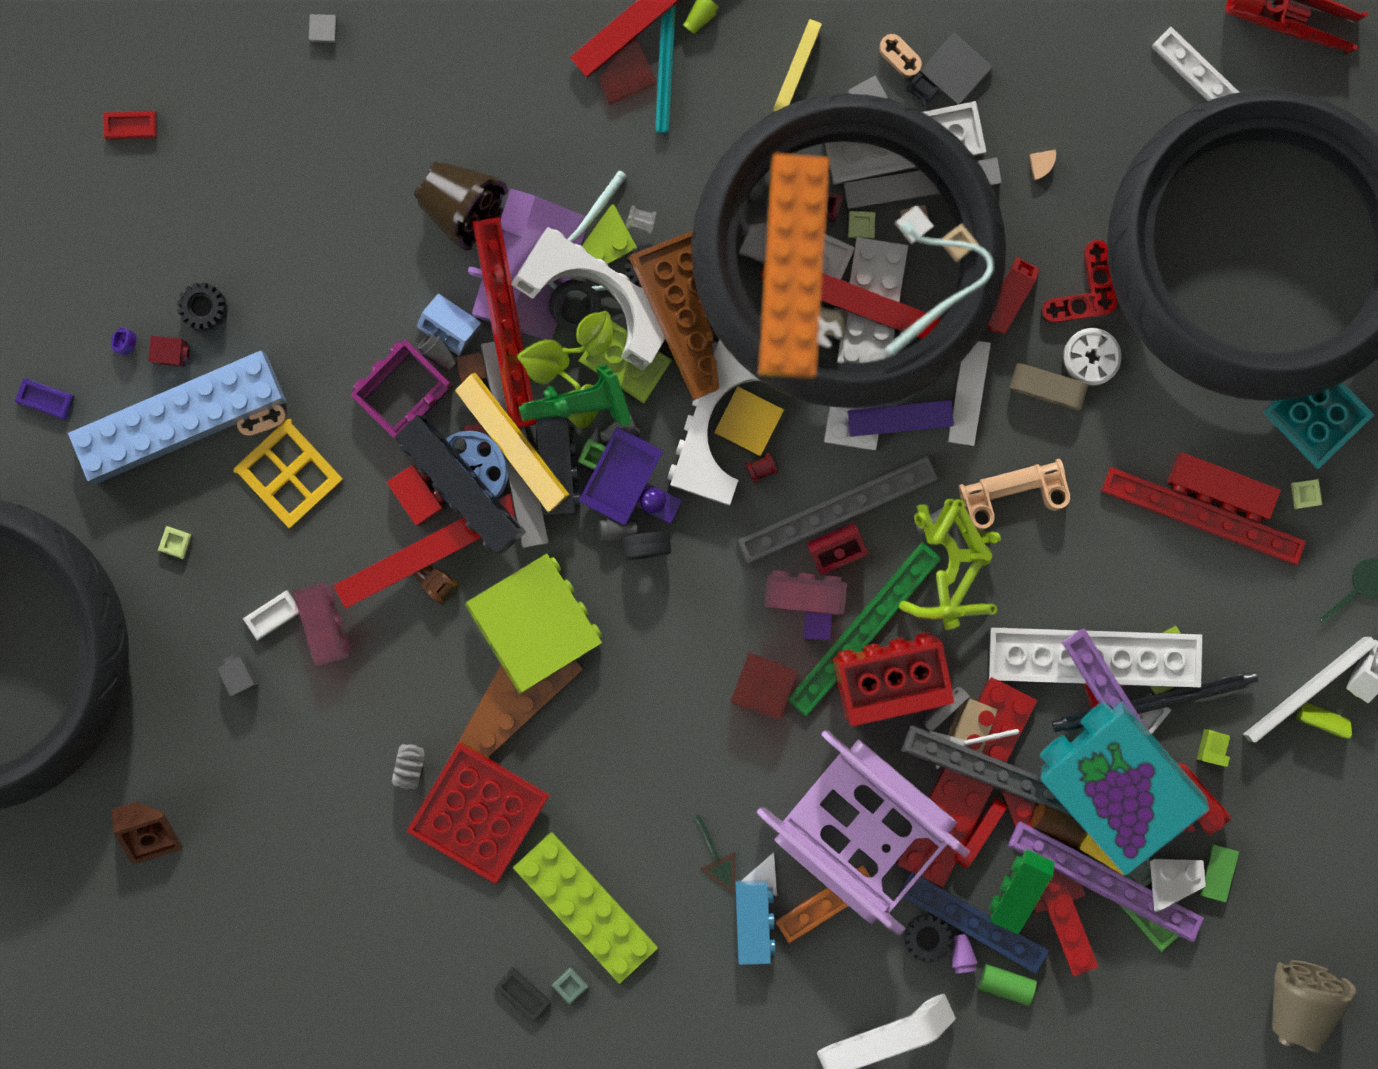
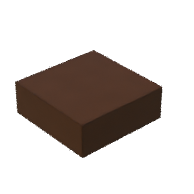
[456,352,487,383]

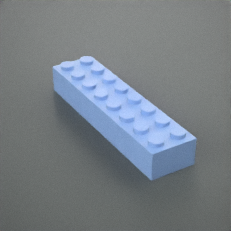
[68,351,287,484]

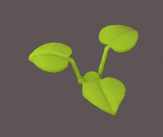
[517,310,613,429]

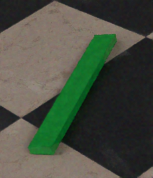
[786,542,942,717]

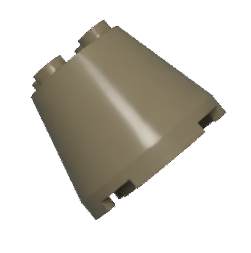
[1272,960,1356,1052]

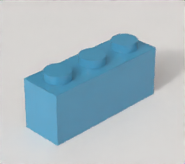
[735,880,775,965]

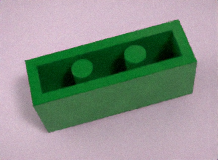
[988,849,1055,935]

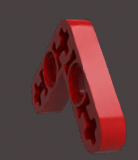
[1041,240,1117,323]

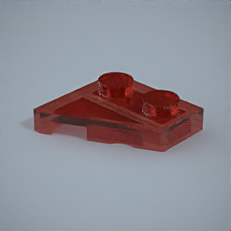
[598,38,656,104]

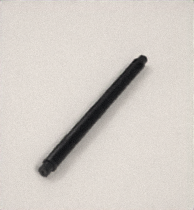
[1052,672,1259,733]

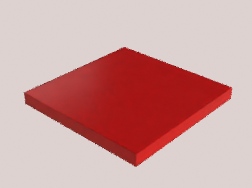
[406,742,550,885]

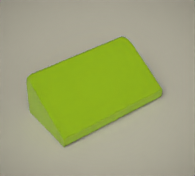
[1295,702,1352,739]

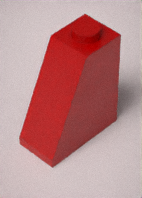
[987,257,1039,334]

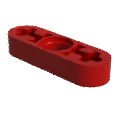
[955,798,1007,869]

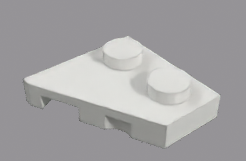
[1150,859,1206,912]

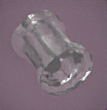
[626,205,657,234]

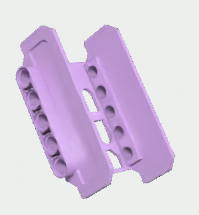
[757,731,970,935]

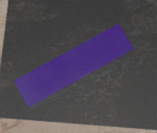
[847,400,954,437]

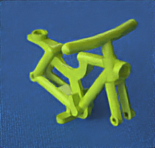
[899,499,1001,630]

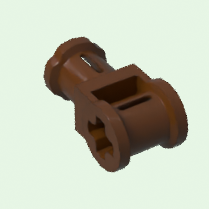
[413,565,460,606]

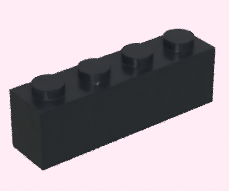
[536,416,580,517]

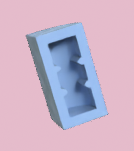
[416,293,481,356]

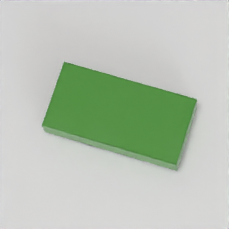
[1199,844,1239,902]

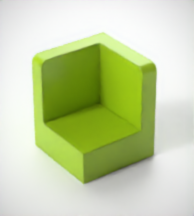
[1197,729,1230,767]

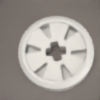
[1063,328,1121,386]

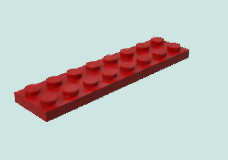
[896,677,1038,887]

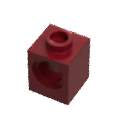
[148,336,190,367]

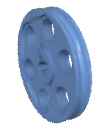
[432,431,509,503]

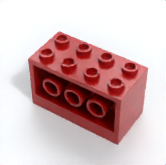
[832,632,955,726]

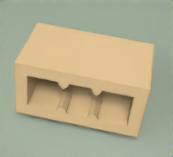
[948,698,998,753]

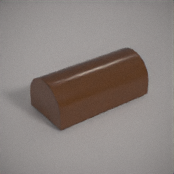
[1030,803,1087,848]

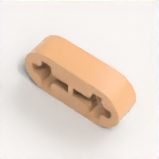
[879,34,922,78]
[237,405,286,436]

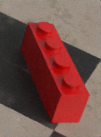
[1167,452,1281,523]

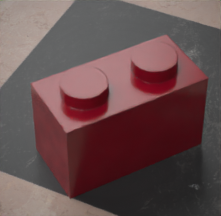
[807,522,869,575]

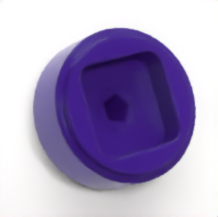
[111,328,136,355]

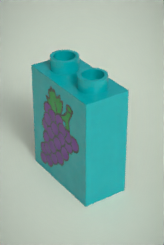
[1040,701,1209,876]

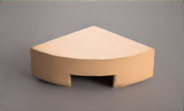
[1029,149,1056,181]

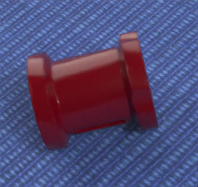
[745,453,778,484]

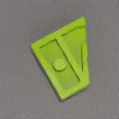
[582,204,637,265]

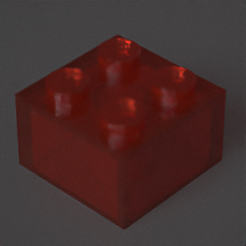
[730,652,798,720]

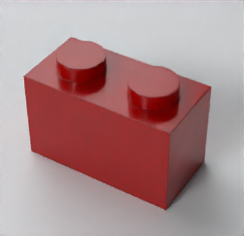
[387,465,444,527]

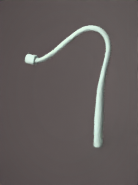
[548,171,627,293]
[886,220,993,357]

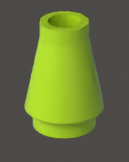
[683,0,719,34]

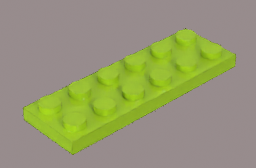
[513,832,658,984]

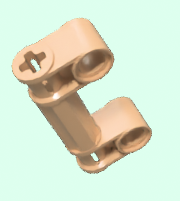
[958,459,1070,531]

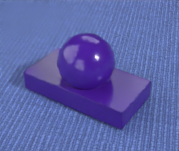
[635,483,682,524]

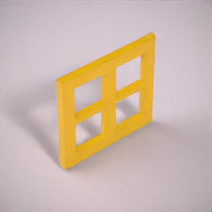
[233,419,343,529]

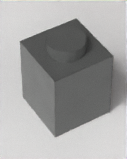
[217,654,258,697]

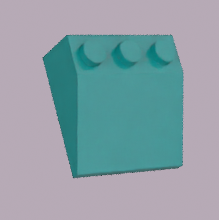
[1263,383,1374,469]

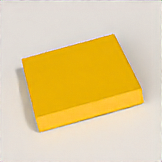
[714,386,784,456]

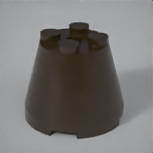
[414,162,508,250]

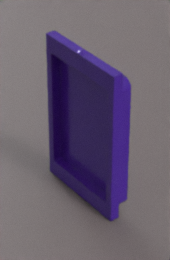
[579,427,663,525]

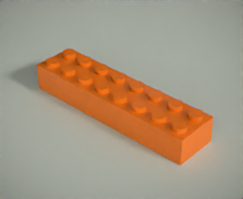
[758,154,829,379]

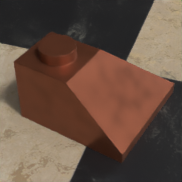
[112,802,183,865]

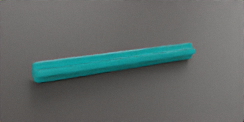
[655,5,676,134]

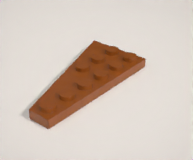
[629,230,719,400]
[450,660,583,758]

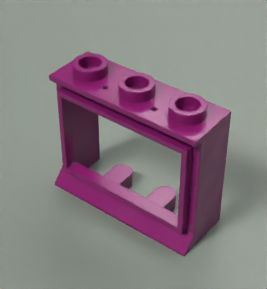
[350,339,453,442]

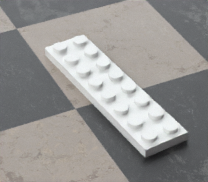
[824,237,908,451]
[989,628,1202,687]

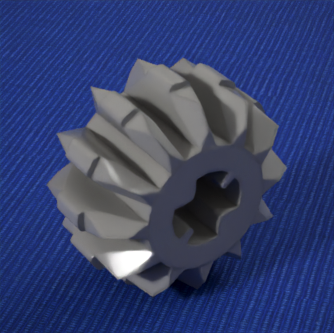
[392,744,425,789]

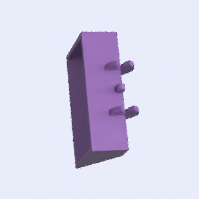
[468,188,586,340]

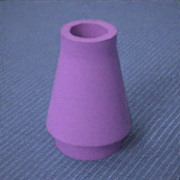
[952,934,978,974]

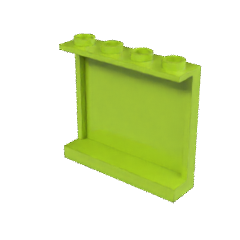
[465,554,602,694]

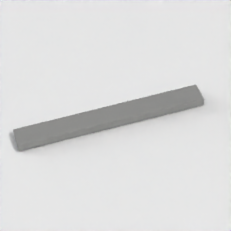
[480,342,548,548]

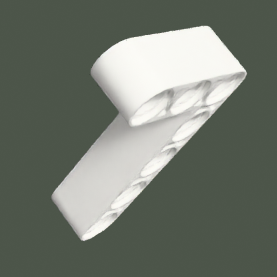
[817,994,956,1069]

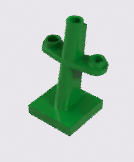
[518,364,632,426]

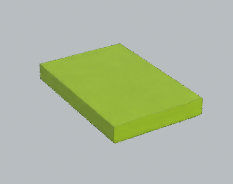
[579,321,672,404]

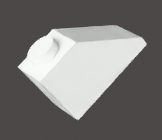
[1346,640,1378,703]

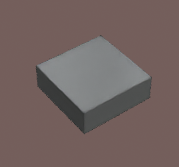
[309,14,337,43]

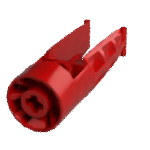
[1225,0,1368,55]

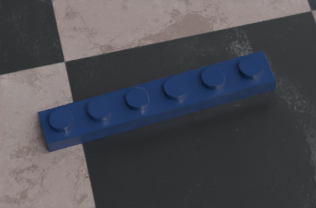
[898,872,1049,973]

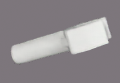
[817,317,842,348]

